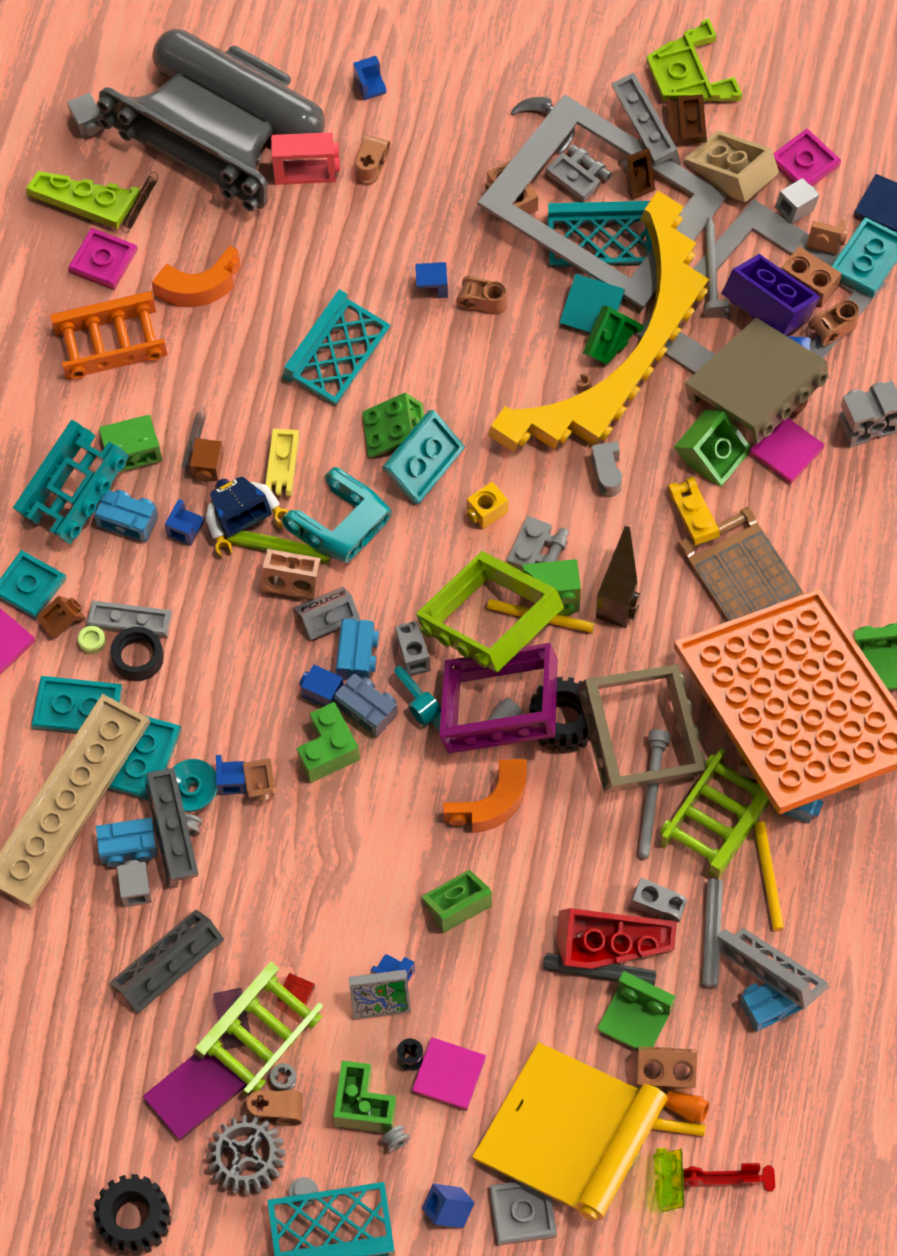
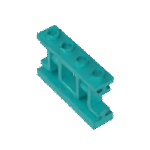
[13,419,129,544]

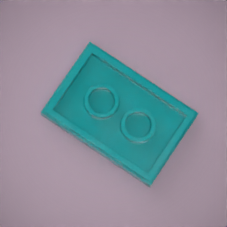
[831,217,897,297]
[382,410,465,504]
[31,676,123,734]
[107,716,182,801]

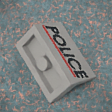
[294,586,360,640]

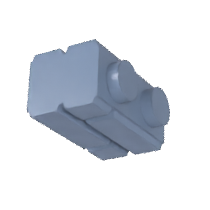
[333,674,398,738]

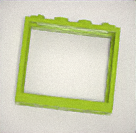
[416,551,564,672]

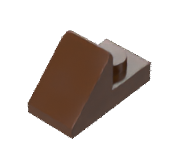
[617,148,656,199]

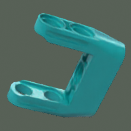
[282,467,392,563]

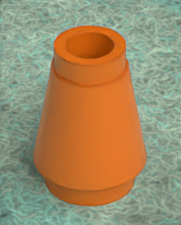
[664,1091,710,1124]

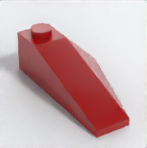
[556,908,677,969]

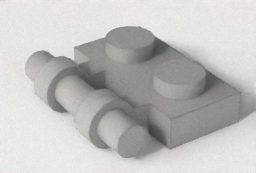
[546,144,612,202]
[507,516,569,571]

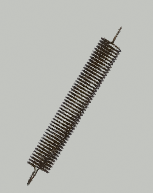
[121,172,158,233]

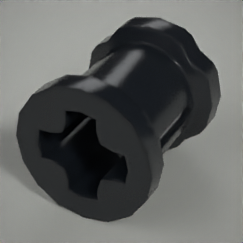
[397,1038,423,1071]

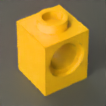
[466,481,509,529]

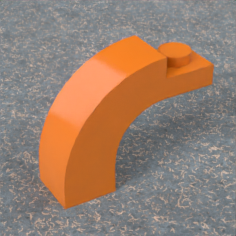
[152,245,241,307]
[443,759,527,833]

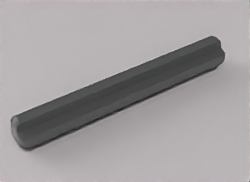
[543,953,657,985]

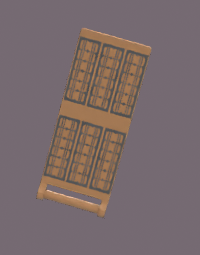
[678,506,805,622]

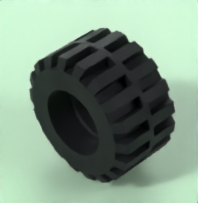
[530,677,590,753]
[93,1174,171,1256]

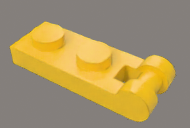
[668,477,720,545]

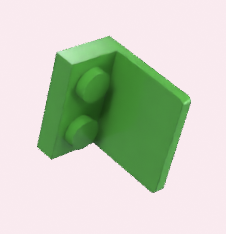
[362,393,424,458]
[99,415,163,473]
[598,971,676,1051]

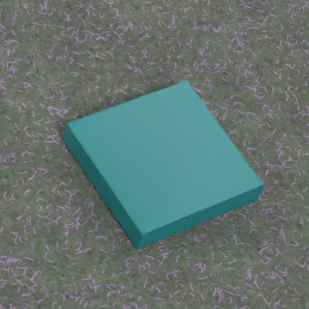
[559,274,625,334]
[0,550,67,620]

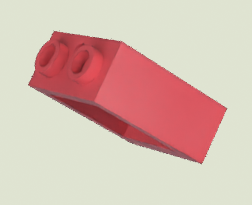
[271,132,340,185]

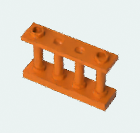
[50,291,168,380]

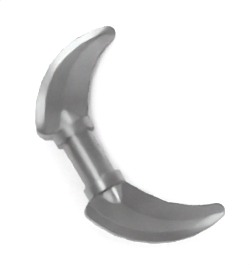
[511,97,575,154]

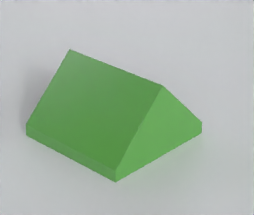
[421,870,492,933]

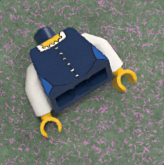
[206,477,288,558]

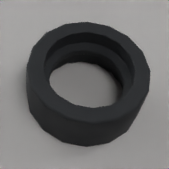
[110,626,164,681]

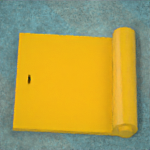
[472,1042,668,1221]

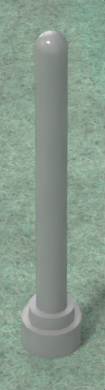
[638,729,671,859]

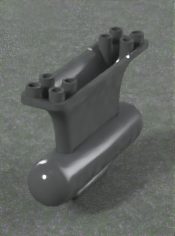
[97,29,326,212]

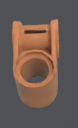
[356,135,390,185]
[456,276,507,315]
[808,300,859,346]
[247,1090,303,1126]

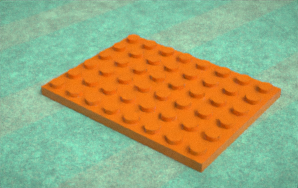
[674,589,897,814]

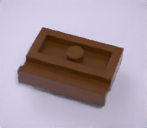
[667,94,707,145]

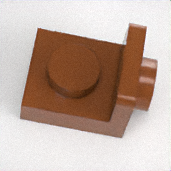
[36,595,85,638]

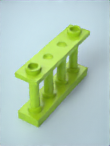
[660,748,770,879]
[193,961,323,1098]

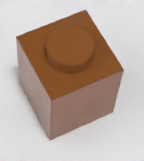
[190,438,224,482]

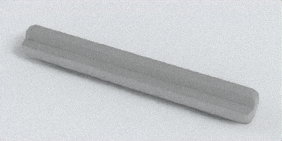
[702,879,723,988]

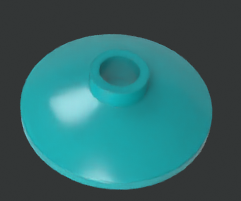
[173,759,218,812]

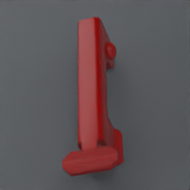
[682,1163,776,1192]

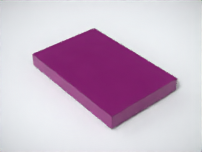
[143,1054,247,1142]

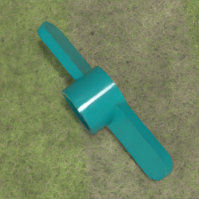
[394,665,441,732]

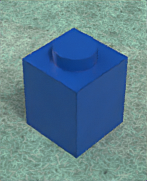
[299,664,344,707]

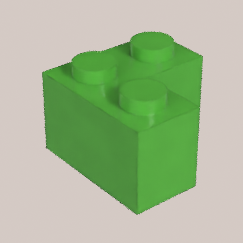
[297,702,360,783]
[333,1060,397,1133]

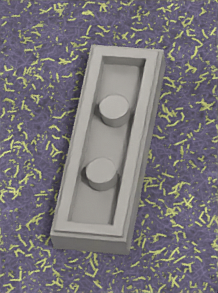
[87,600,172,639]

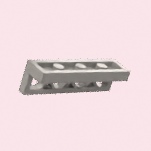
[611,72,681,165]
[717,928,828,1009]

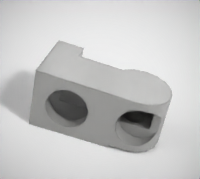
[591,441,622,497]
[395,621,431,676]
[629,877,687,923]

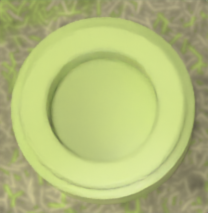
[78,626,106,654]

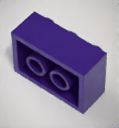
[721,254,820,335]

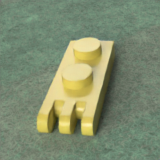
[266,429,300,497]

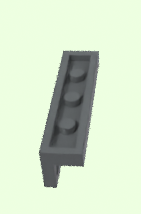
[145,768,199,888]
[109,909,224,1014]

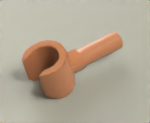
[576,373,594,393]

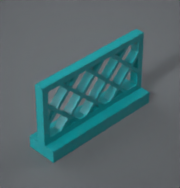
[548,201,652,267]
[282,289,391,406]
[267,1182,395,1256]

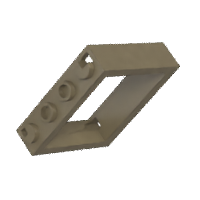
[577,664,706,793]

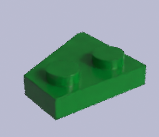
[583,305,644,364]

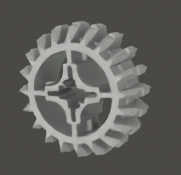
[206,1115,286,1195]

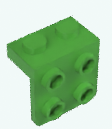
[852,623,897,690]

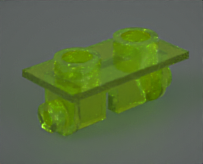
[653,1148,684,1212]

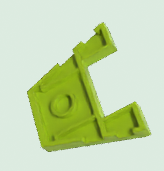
[646,18,742,101]

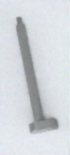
[703,217,730,318]

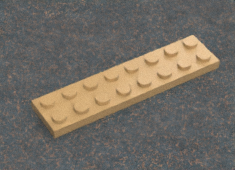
[0,694,150,908]

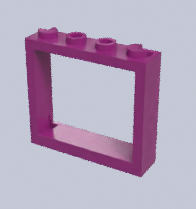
[439,643,558,754]

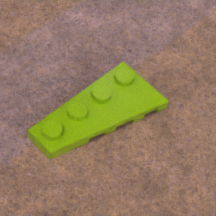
[26,171,140,229]

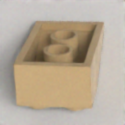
[684,130,779,202]

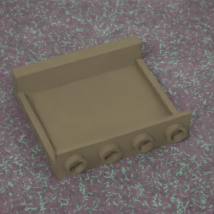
[685,318,829,444]

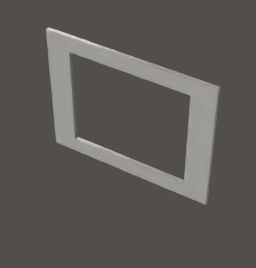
[477,94,727,309]
[636,199,886,374]

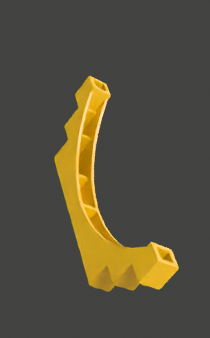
[488,191,709,452]

